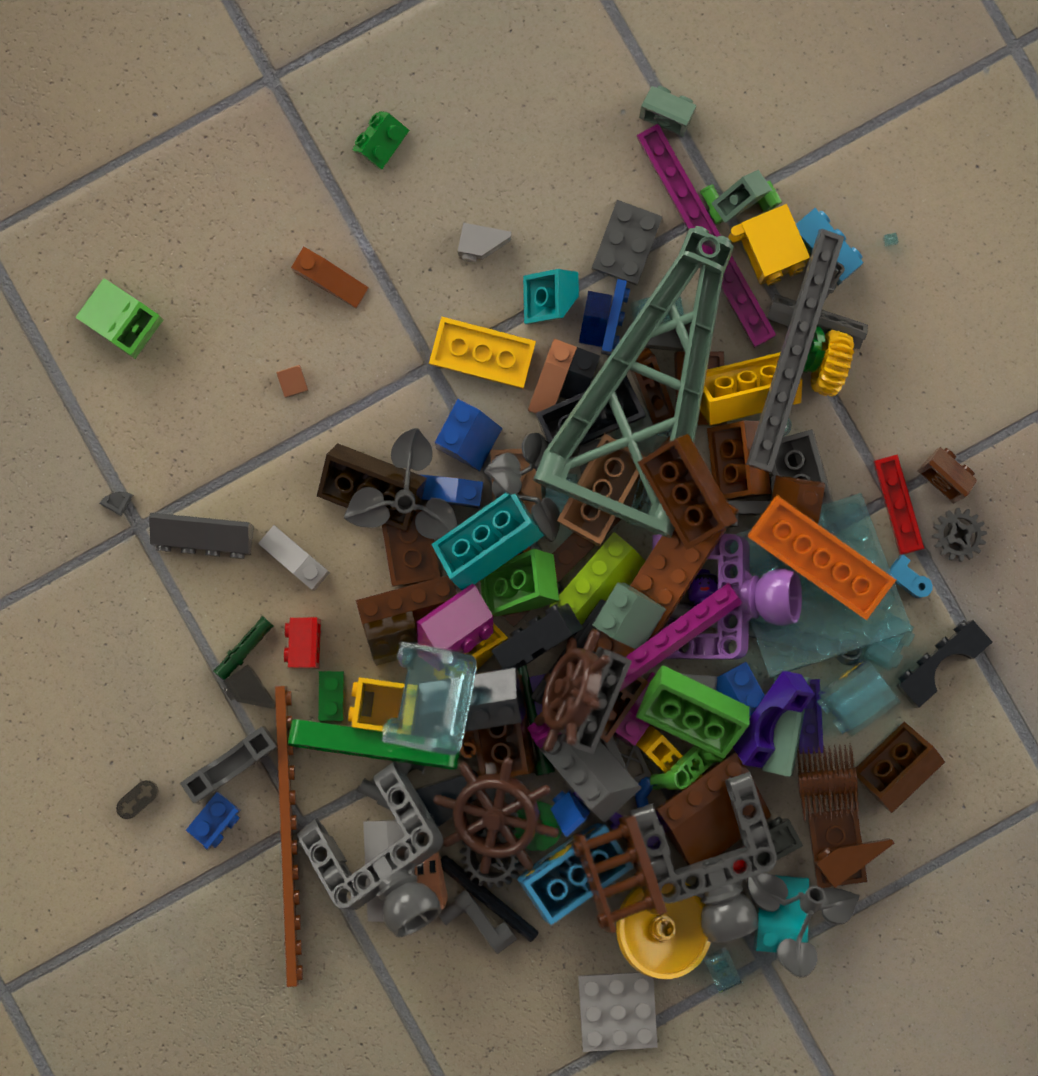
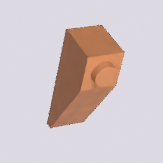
[528,339,577,414]

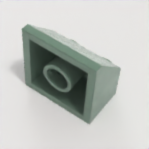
[639,86,697,137]
[593,583,666,649]

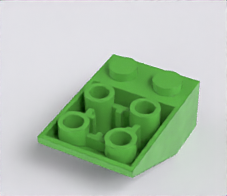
[75,278,163,359]

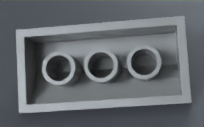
[363,820,410,922]

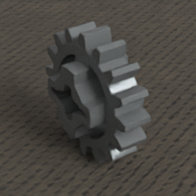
[932,508,987,562]

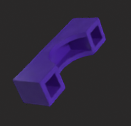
[733,671,815,768]

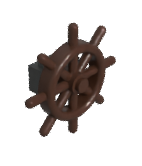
[433,758,559,874]

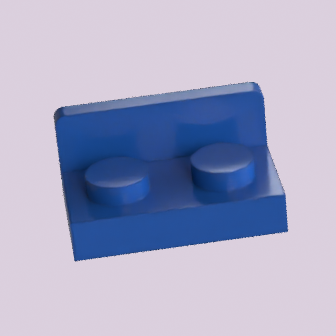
[186,792,241,850]

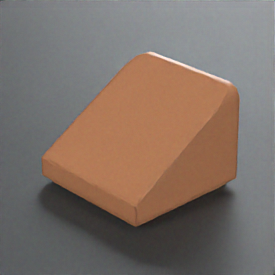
[276,365,308,398]

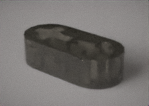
[116,780,159,819]

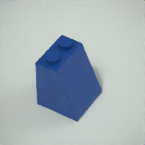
[435,399,503,472]

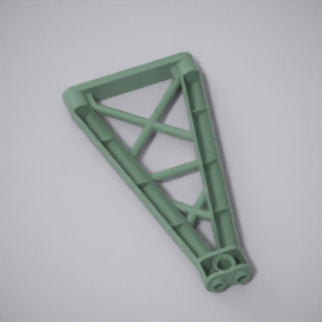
[533,226,734,538]

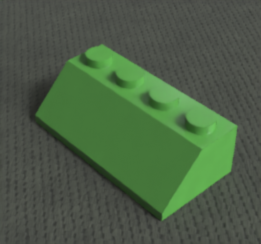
[636,665,750,759]

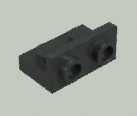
[742,817,803,863]

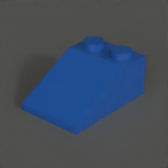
[716,662,765,717]

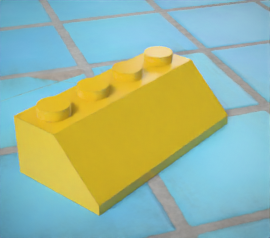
[700,352,802,425]

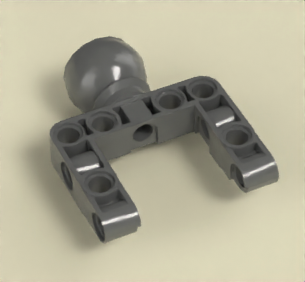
[297,761,443,937]
[630,772,777,943]

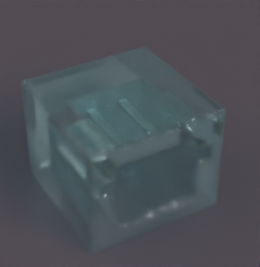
[883,233,899,247]

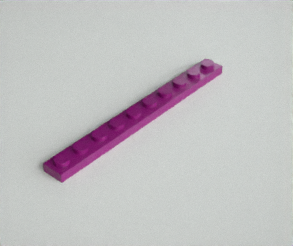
[637,124,776,348]
[527,582,742,748]

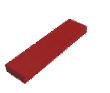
[873,454,925,555]

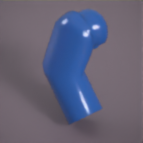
[635,776,658,808]

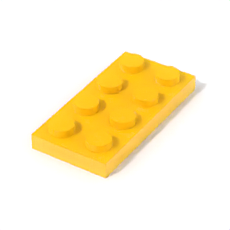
[429,316,536,389]

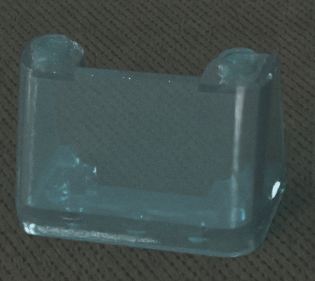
[382,642,477,755]

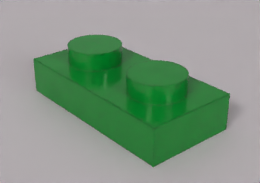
[318,671,344,721]

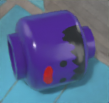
[687,569,718,606]

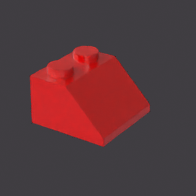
[284,617,321,669]

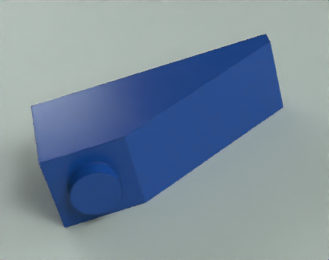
[419,474,484,509]
[550,789,590,837]

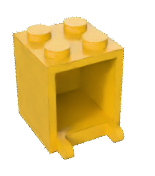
[728,204,810,286]
[348,677,419,735]

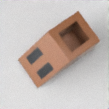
[414,852,448,909]

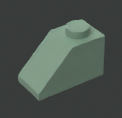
[712,170,772,223]

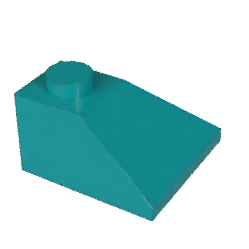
[523,269,579,324]

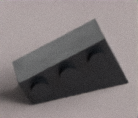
[400,770,486,837]

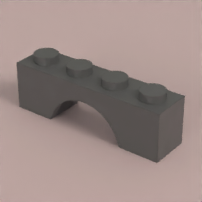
[180,726,277,804]

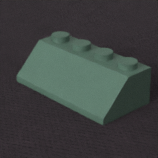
[762,673,811,777]

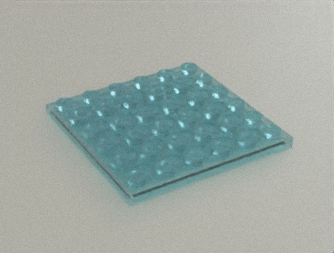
[730,493,912,678]

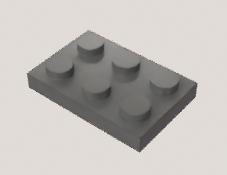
[592,200,663,286]

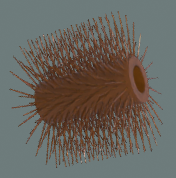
[797,743,859,822]

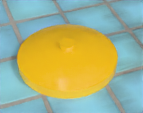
[616,883,711,979]

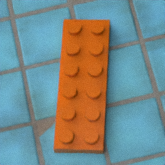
[747,495,896,620]

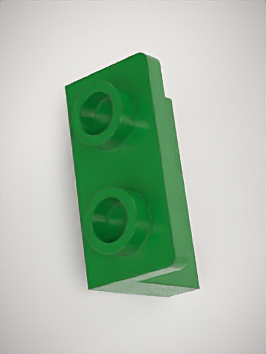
[352,111,410,170]

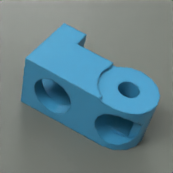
[886,555,933,598]

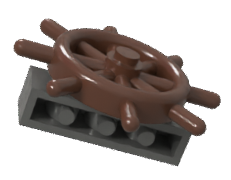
[534,629,632,754]

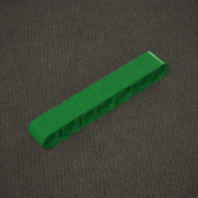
[288,719,461,770]

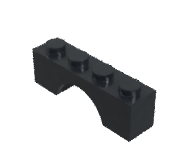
[896,620,993,708]

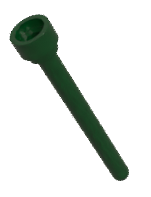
[518,665,555,776]

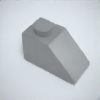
[458,223,512,262]

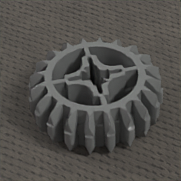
[460,828,526,889]

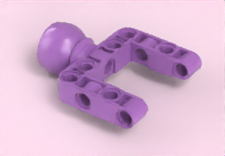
[652,534,802,660]

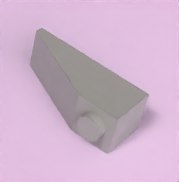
[258,525,330,591]

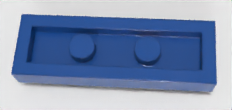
[601,279,630,356]

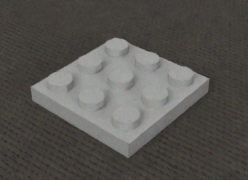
[578,972,658,1052]

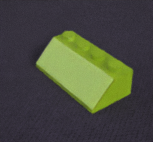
[549,532,645,625]

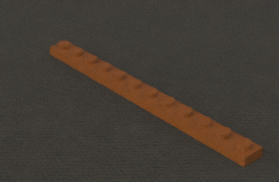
[275,686,303,987]

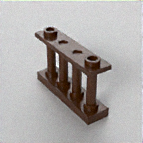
[572,815,667,933]

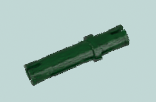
[213,616,274,681]

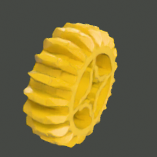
[810,330,854,396]

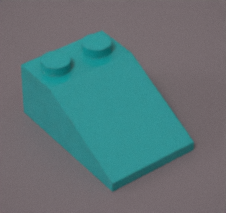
[754,875,809,953]

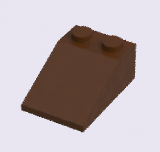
[917,447,977,504]

